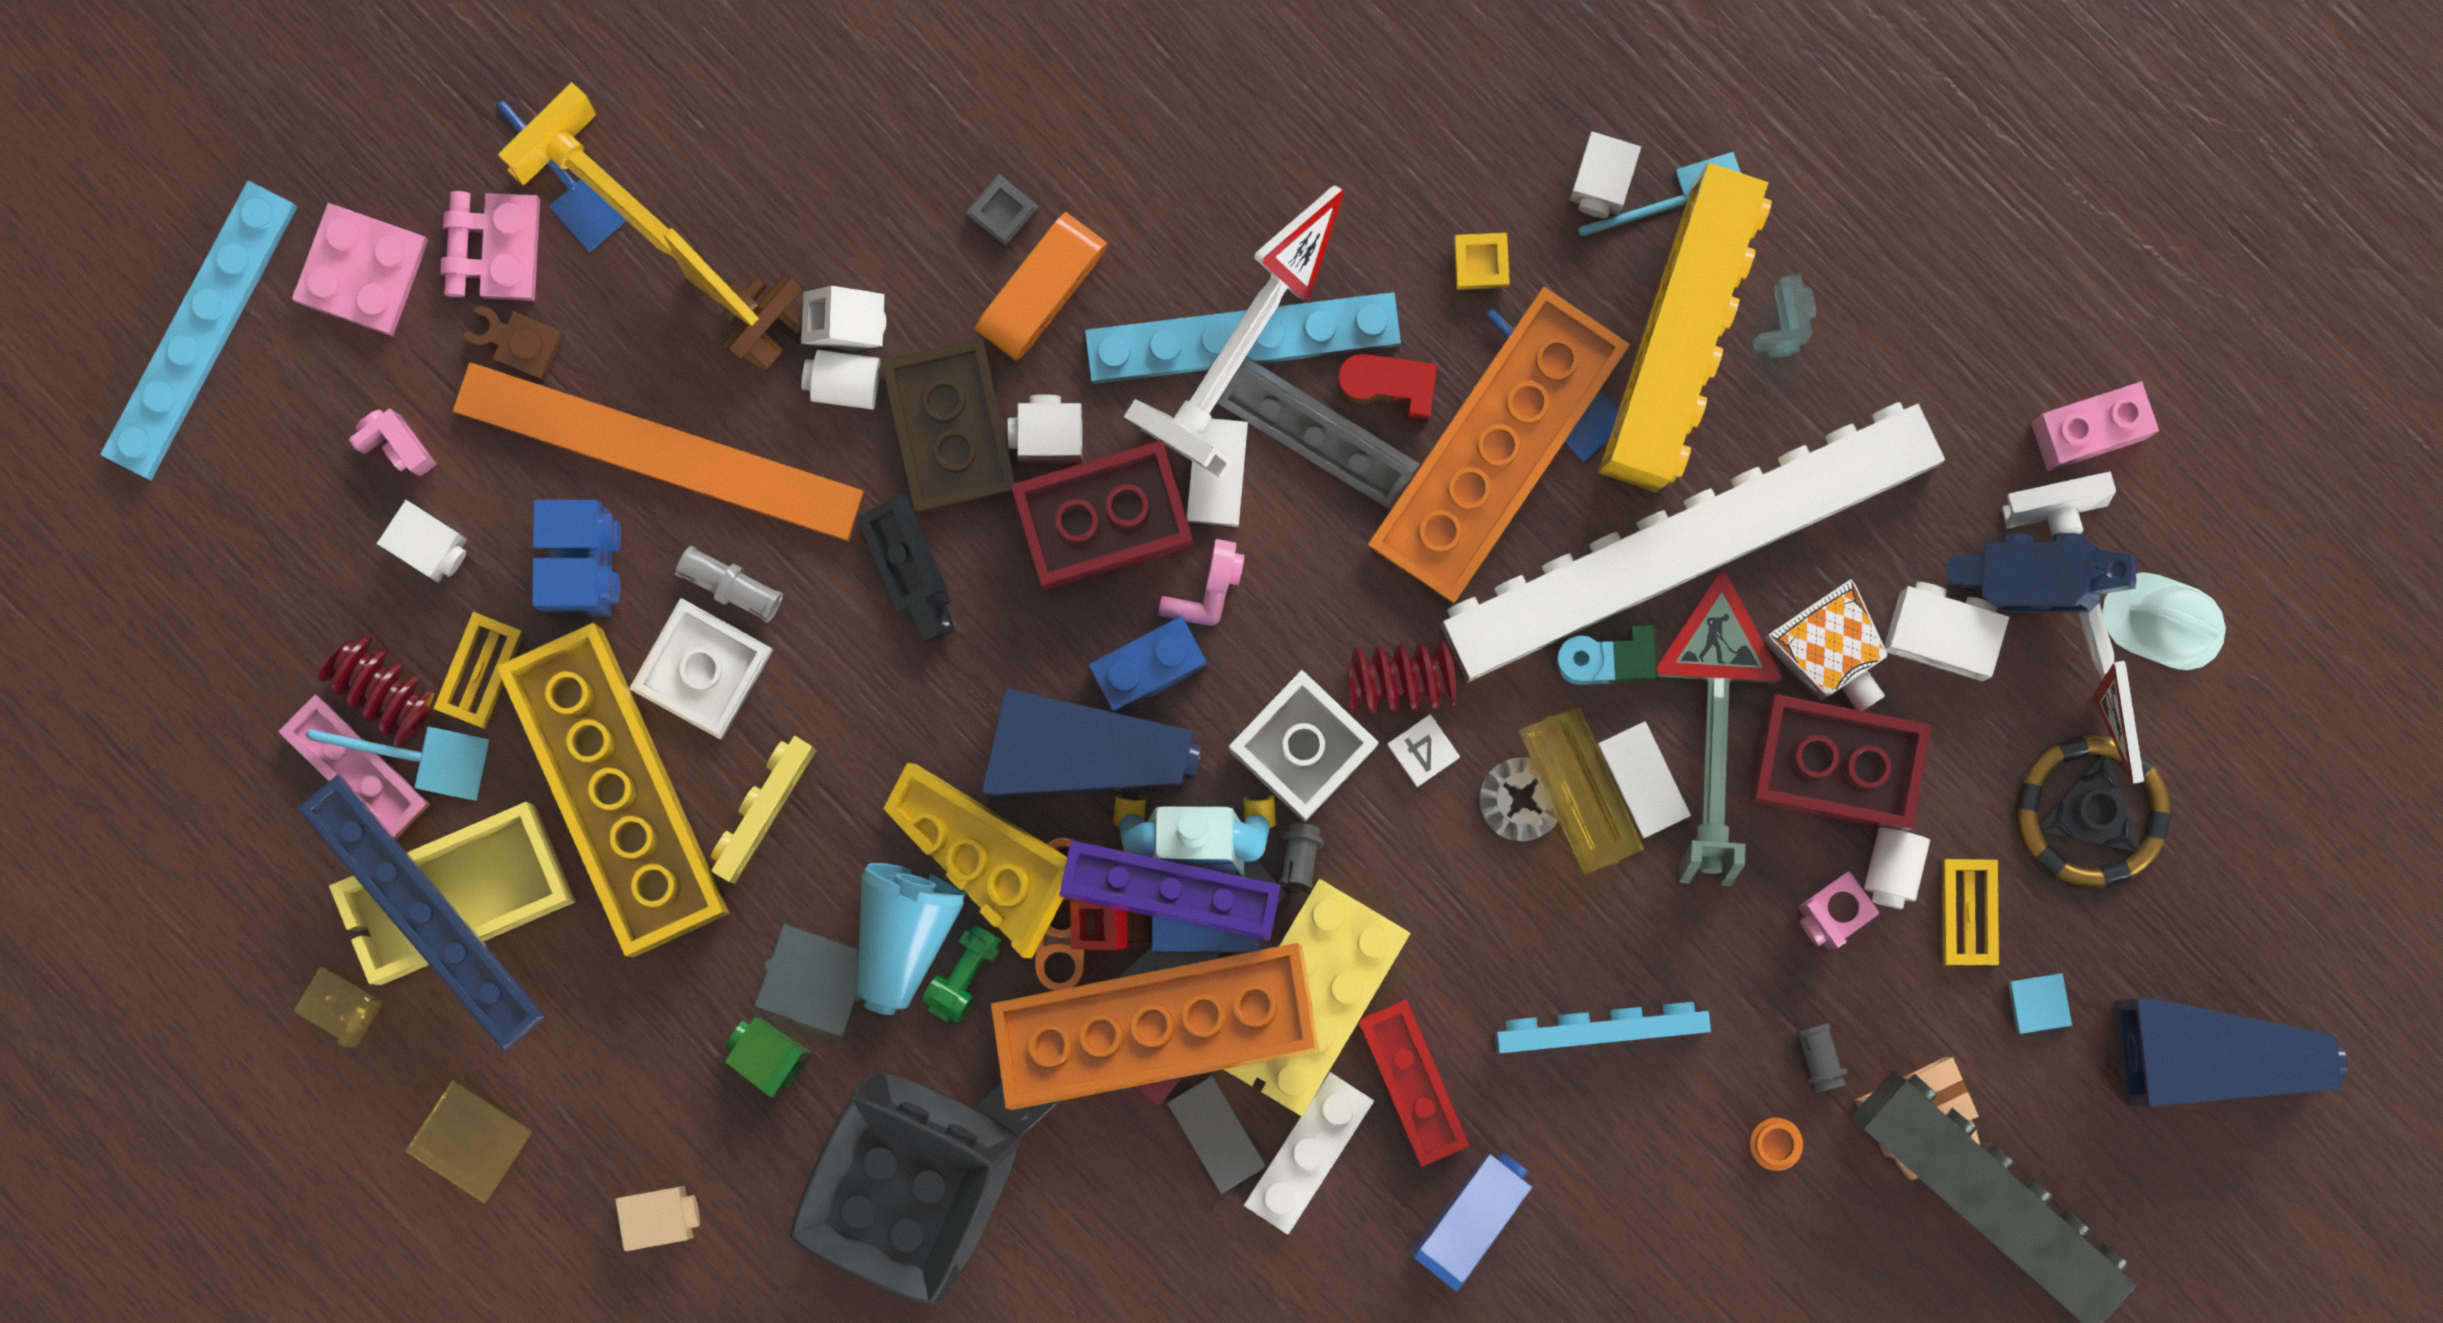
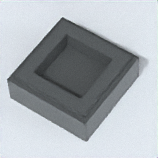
[966,174,1039,249]

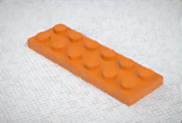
[1368,287,1630,604]
[991,943,1319,1110]

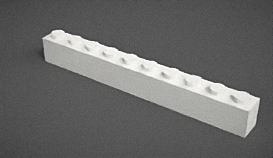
[1440,402,1945,683]

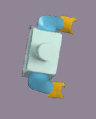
[1113,794,1276,877]

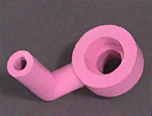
[1158,539,1245,626]

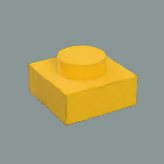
[1454,233,1510,290]

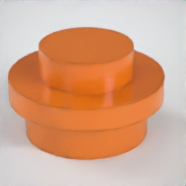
[1749,1118,1803,1171]

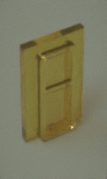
[1519,707,1644,875]

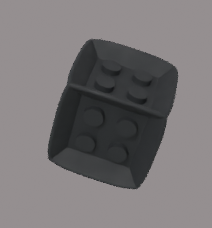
[789,1072,1020,1305]

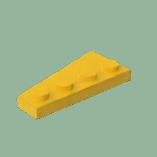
[883,763,1067,959]

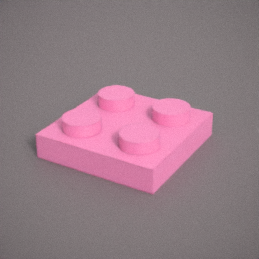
[292,203,429,337]

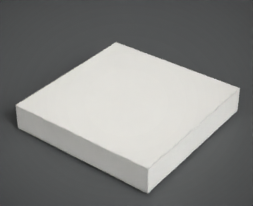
[629,598,773,740]

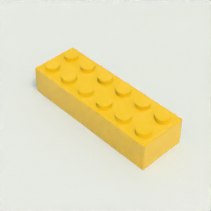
[1598,162,1772,493]
[496,623,730,958]

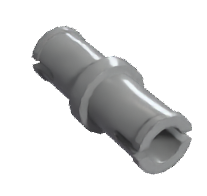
[675,546,783,623]

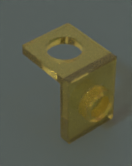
[294,967,383,1048]

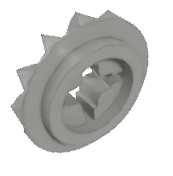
[1480,757,1564,841]

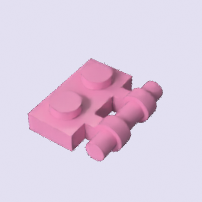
[440,191,540,301]

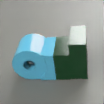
[1556,625,1656,685]

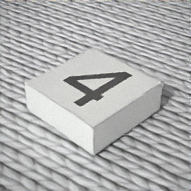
[1387,714,1460,788]

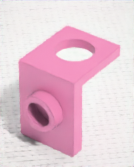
[1798,872,1879,950]

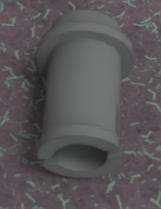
[1279,823,1324,894]
[1796,1023,1848,1093]

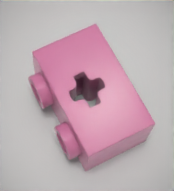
[2031,381,2159,471]

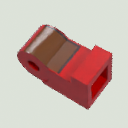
[1338,354,1437,422]
[1070,901,1153,950]

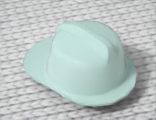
[2102,572,2226,670]

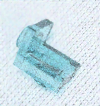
[1753,274,1816,358]

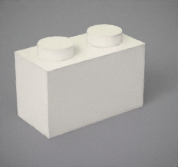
[1884,582,2009,681]

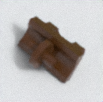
[721,276,803,370]

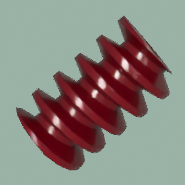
[317,635,436,747]
[1347,642,1456,714]

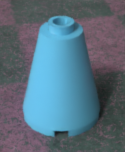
[857,863,966,1015]

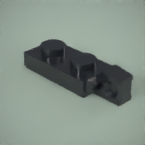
[857,494,955,642]

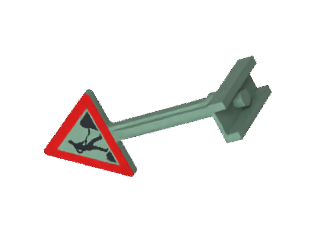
[1656,572,1782,886]

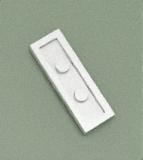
[1244,1072,1374,1234]

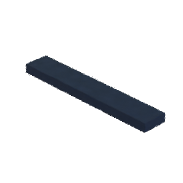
[297,774,547,1052]

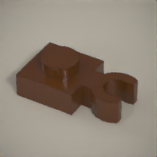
[463,306,564,382]

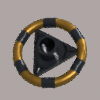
[2017,735,2171,888]

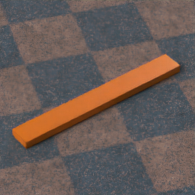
[453,362,865,542]

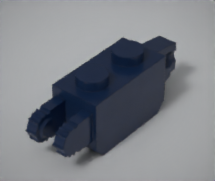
[1944,533,2137,613]

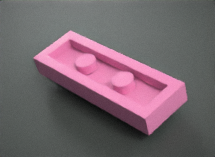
[278,694,430,839]

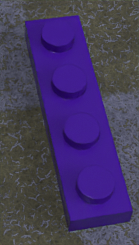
[1059,840,1281,941]

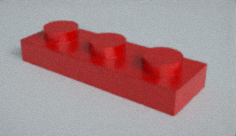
[1358,1000,1470,1167]

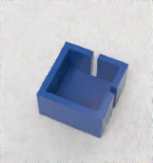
[532,500,621,617]

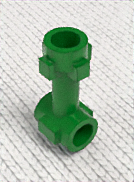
[922,923,1002,1024]

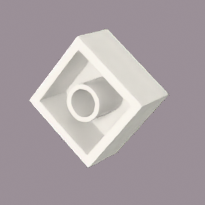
[1229,670,1379,823]

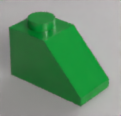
[725,1017,812,1098]

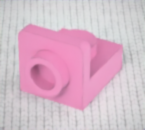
[349,408,437,477]

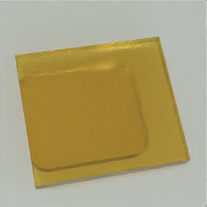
[405,1080,533,1204]

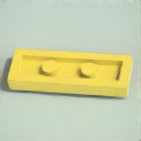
[710,736,817,884]

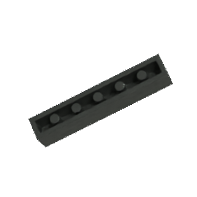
[1851,1070,2137,1323]

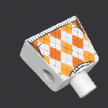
[1762,579,1887,711]

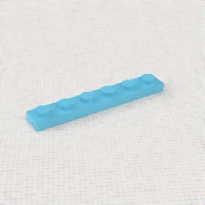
[100,181,298,481]
[1085,292,1401,384]

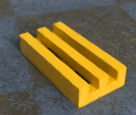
[433,612,524,729]
[1942,859,1999,965]

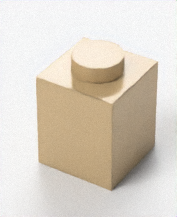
[615,1186,700,1251]

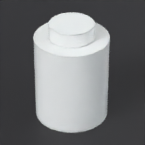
[802,350,881,410]
[1864,827,1930,909]

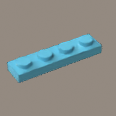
[1494,1002,1711,1053]

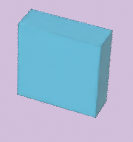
[2008,973,2072,1034]

